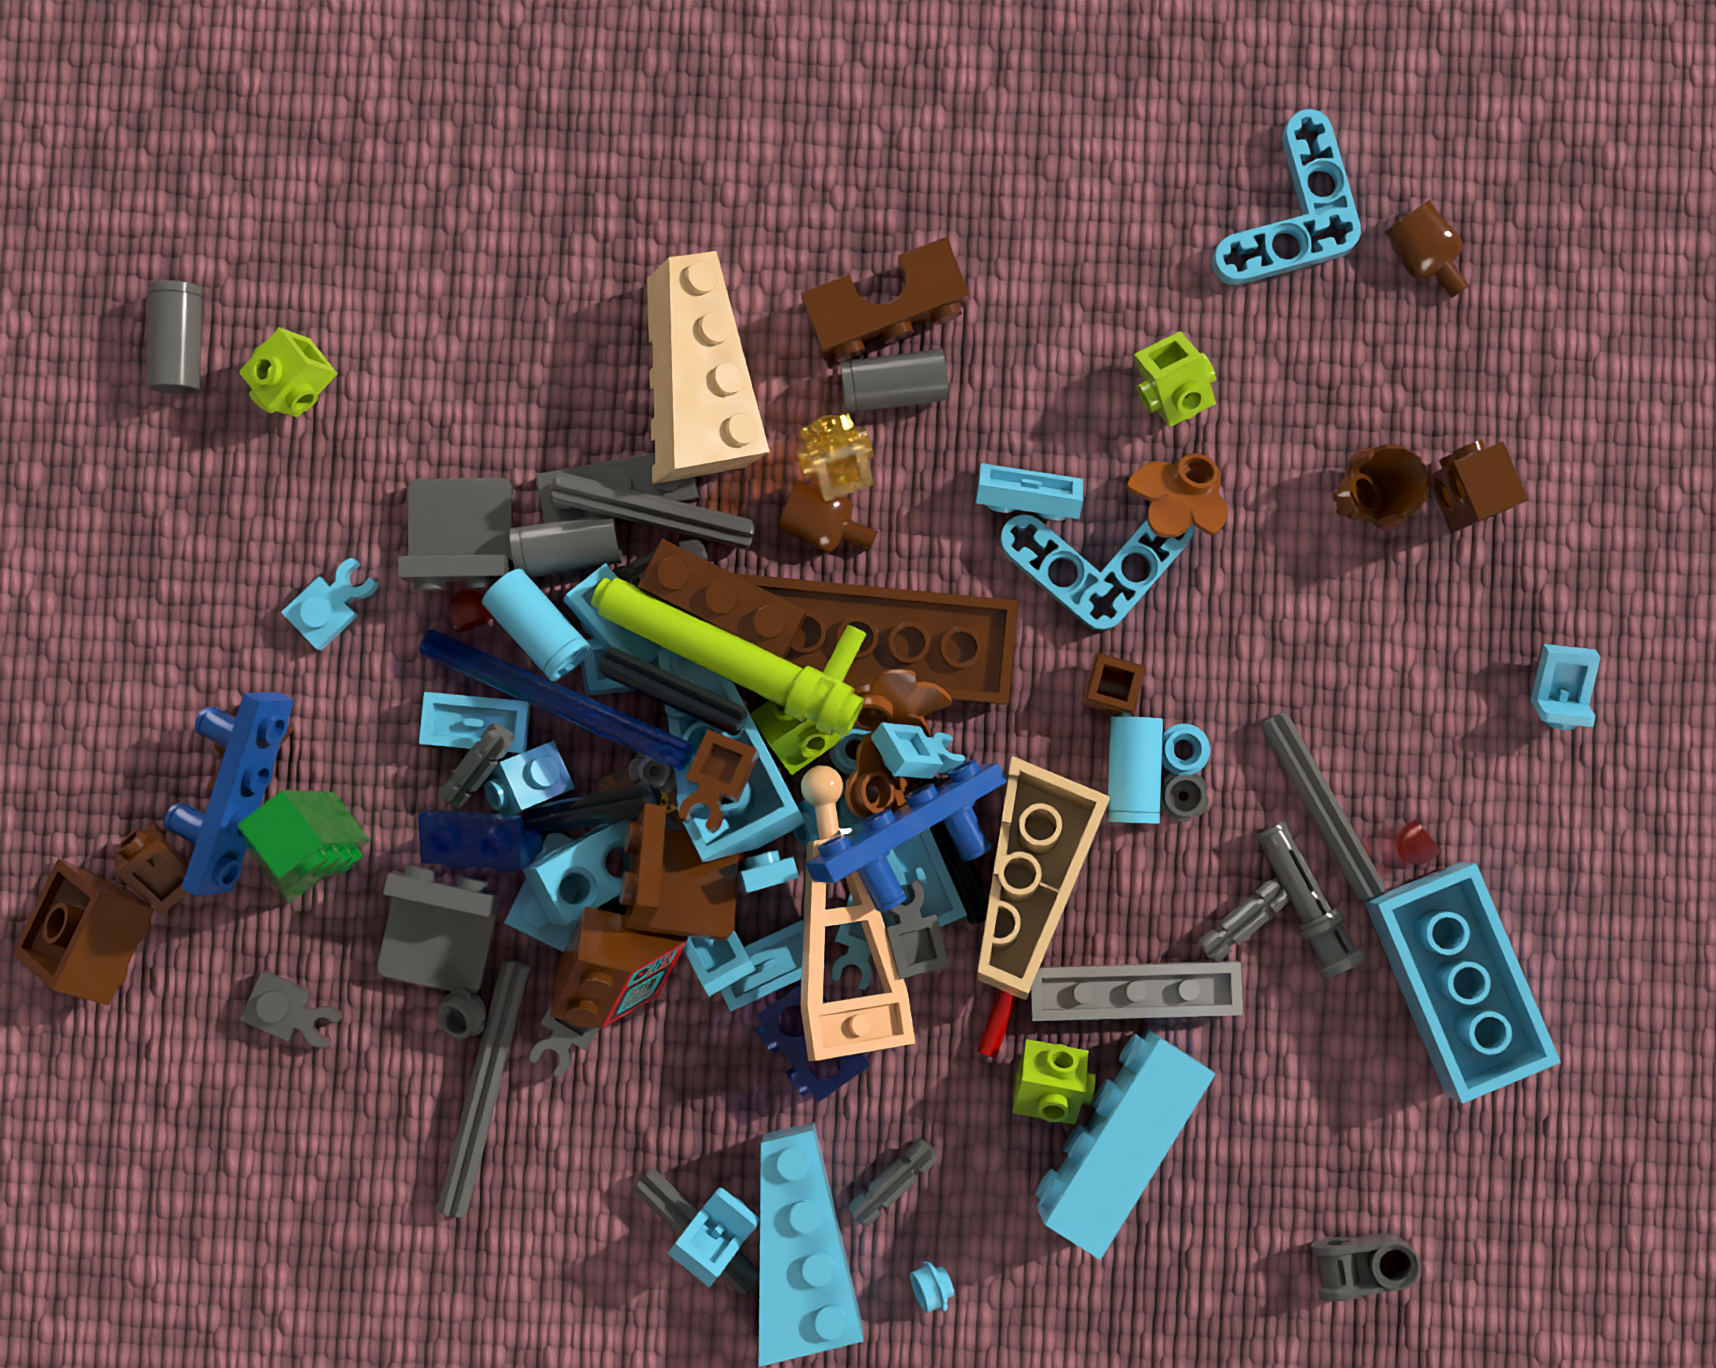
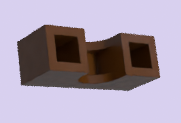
[801,237,969,362]
[638,539,807,660]

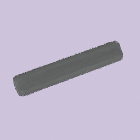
[633,1168,760,1295]

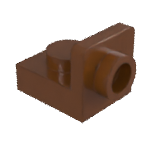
[116,823,189,916]

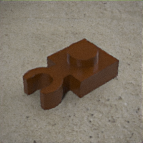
[679,729,759,834]

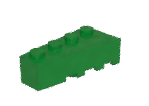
[237,790,371,904]

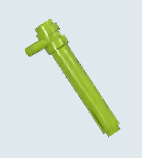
[591,577,866,737]

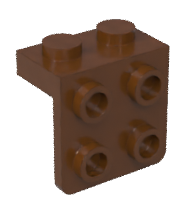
[620,803,739,941]

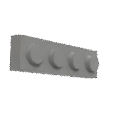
[1030,961,1243,1021]

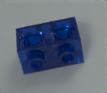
[755,981,870,1103]

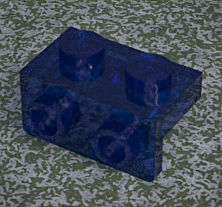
[418,810,543,872]

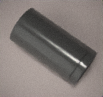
[146,280,202,394]
[840,348,949,413]
[509,514,623,578]

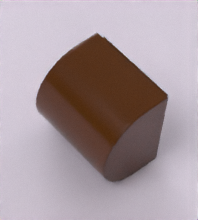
[1081,652,1147,717]

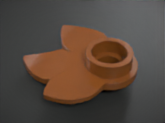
[1126,453,1228,538]
[854,670,952,737]
[844,730,914,820]

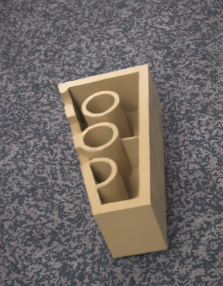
[647,251,770,484]
[977,756,1110,1000]

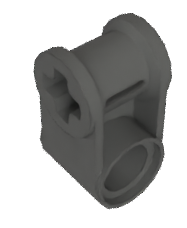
[1311,1233,1420,1301]

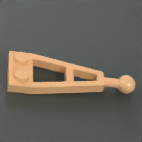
[800,766,915,1061]

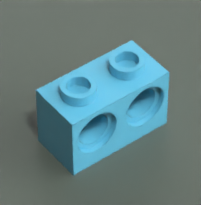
[523,819,631,929]

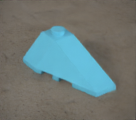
[657,648,806,862]

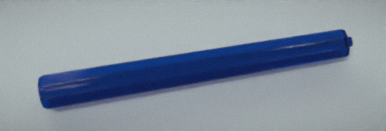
[419,629,694,770]

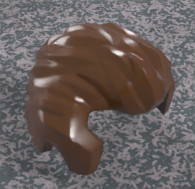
[1332,444,1430,531]

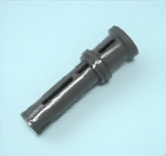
[1255,821,1366,979]

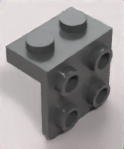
[398,478,514,591]
[377,864,502,995]

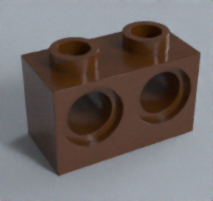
[1429,439,1528,534]

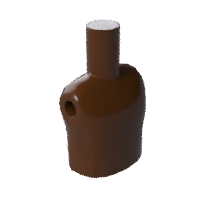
[1385,200,1469,298]
[777,479,878,553]

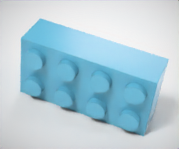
[1364,862,1561,1104]
[1035,1028,1216,1260]

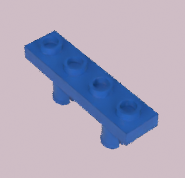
[164,692,294,897]
[805,759,1007,912]

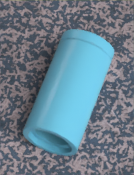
[482,569,591,681]
[1107,717,1163,824]

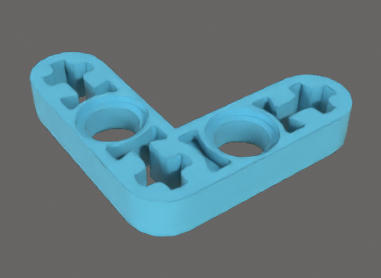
[1212,109,1361,285]
[999,514,1194,631]

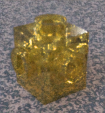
[795,412,874,502]

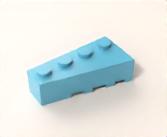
[759,1122,863,1367]

